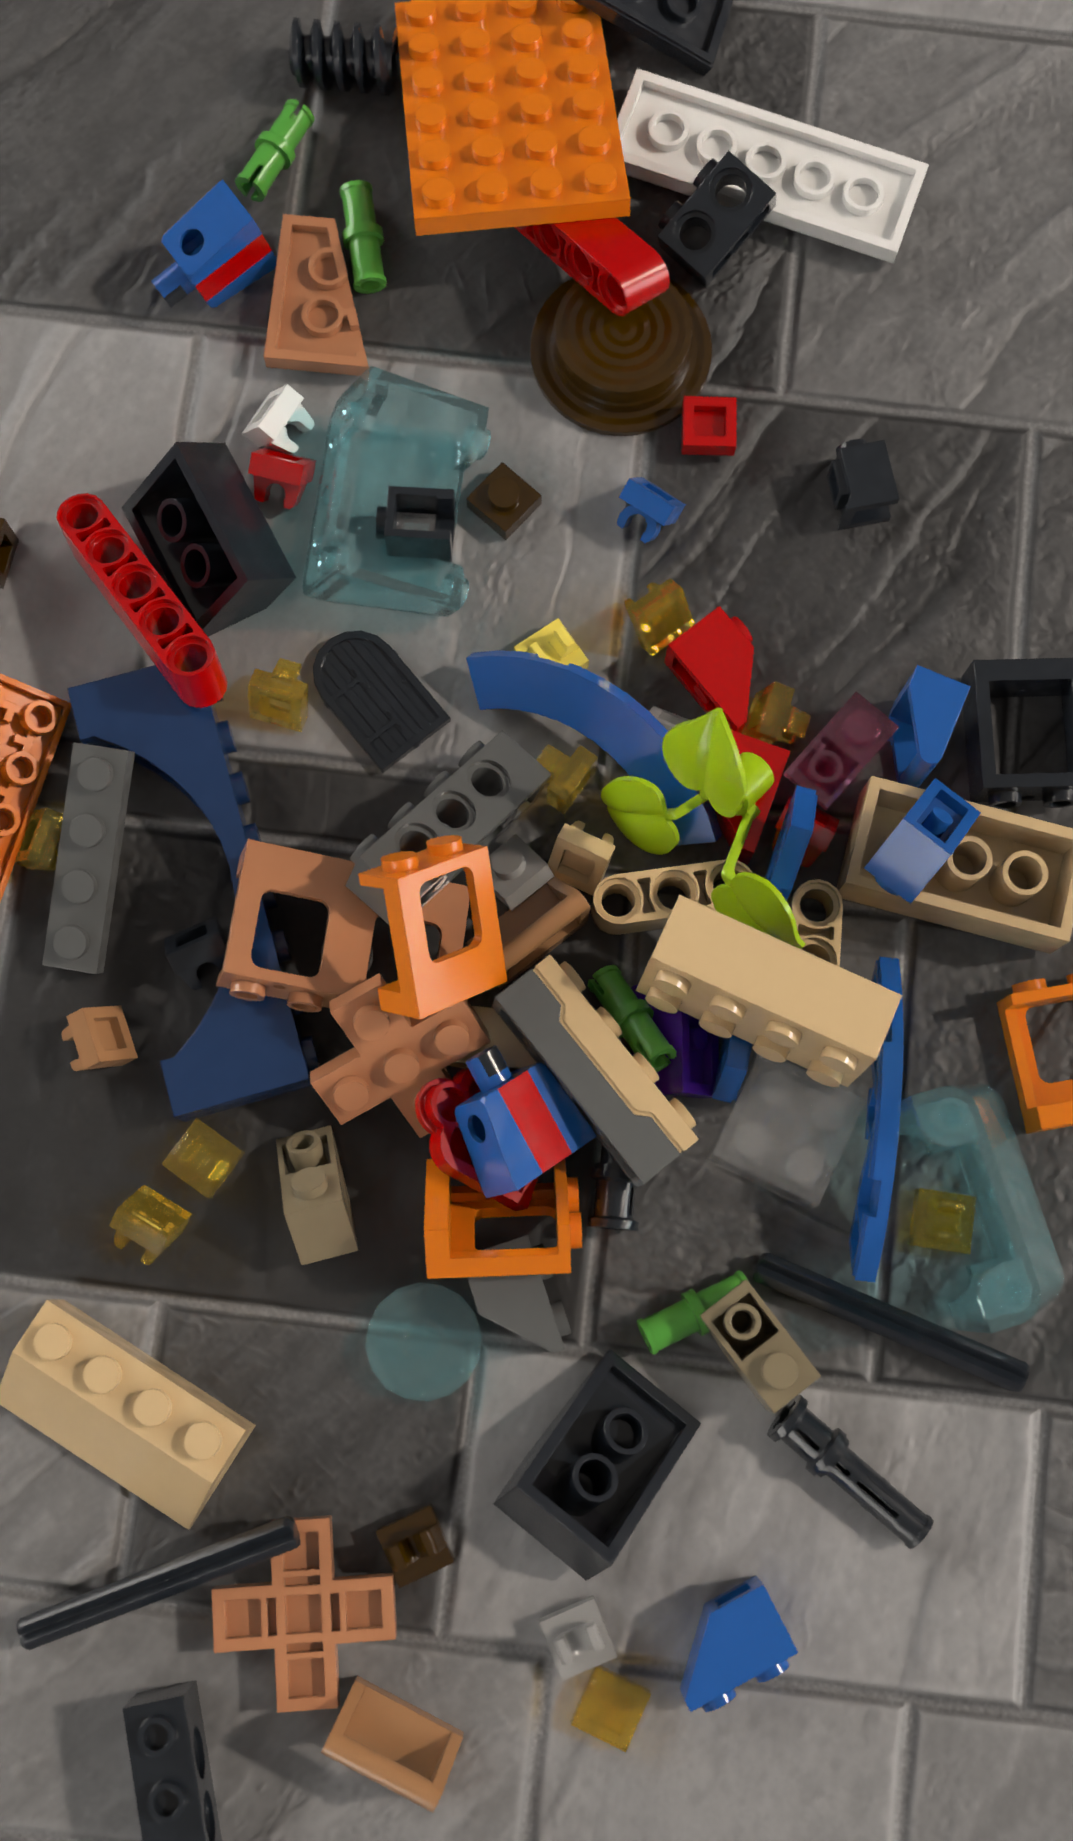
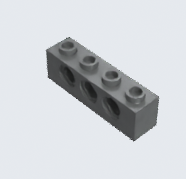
[345,730,552,924]

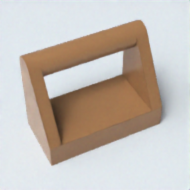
[466,876,590,990]
[321,1676,464,1813]

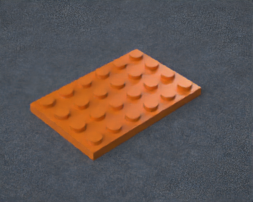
[395,0,631,236]

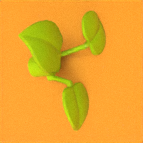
[601,708,807,949]

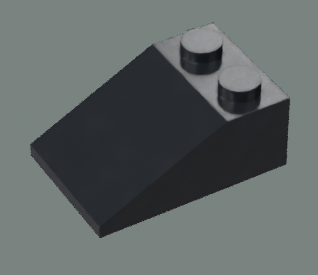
[493,1349,701,1580]

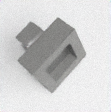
[539,1595,617,1681]

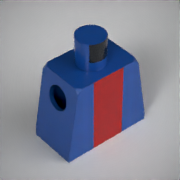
[151,179,277,308]
[455,1045,597,1198]

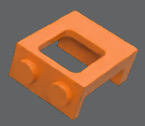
[358,835,507,1020]
[997,974,1073,1134]
[424,1158,582,1279]

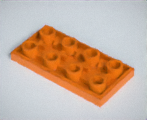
[0,673,72,902]

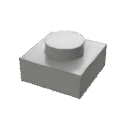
[489,834,554,911]

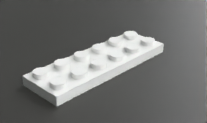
[617,68,929,264]

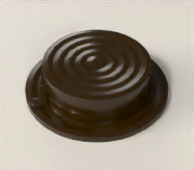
[530,278,712,436]

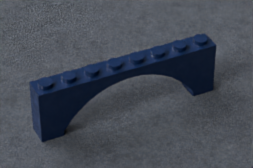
[67,665,321,1122]

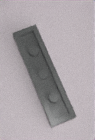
[42,742,135,974]

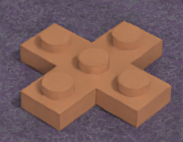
[310,973,491,1138]
[212,1515,397,1713]

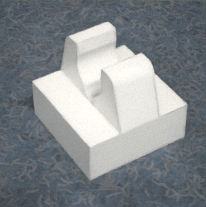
[242,384,314,454]

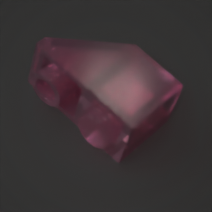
[783,691,899,810]

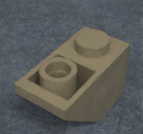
[276,1125,359,1265]
[699,1279,821,1414]

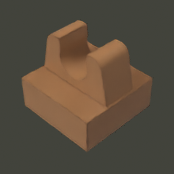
[61,1005,138,1071]

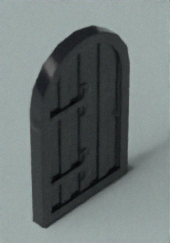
[313,630,451,773]

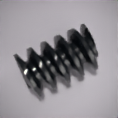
[289,17,399,96]

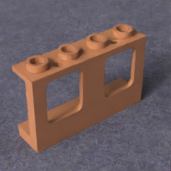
[216,839,470,1012]

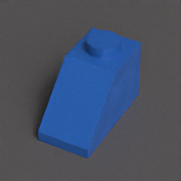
[864,778,981,904]

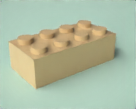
[836,776,1073,954]
[635,894,902,1087]

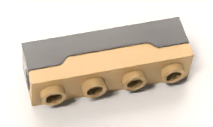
[492,955,699,1188]

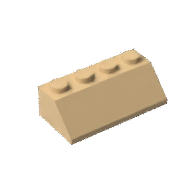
[0,1299,256,1530]

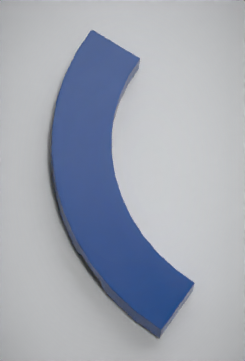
[466,650,722,846]
[712,785,818,1103]
[849,957,903,1282]

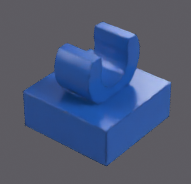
[617,477,686,543]

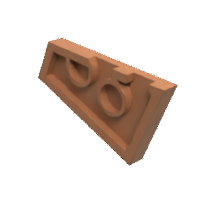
[264,214,370,377]

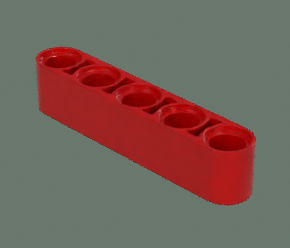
[514,218,670,316]
[57,493,228,708]

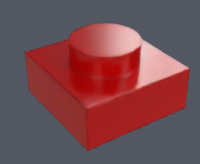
[681,396,737,456]

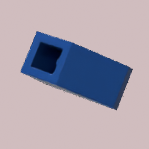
[680,1576,798,1712]

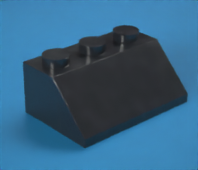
[122,442,296,637]

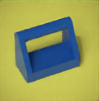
[887,665,971,788]

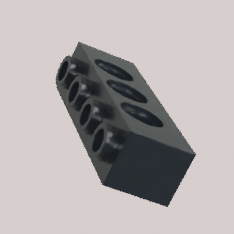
[122,1680,222,1841]

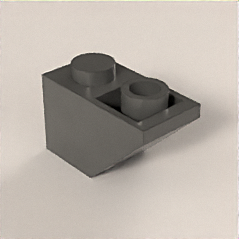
[467,1235,572,1353]

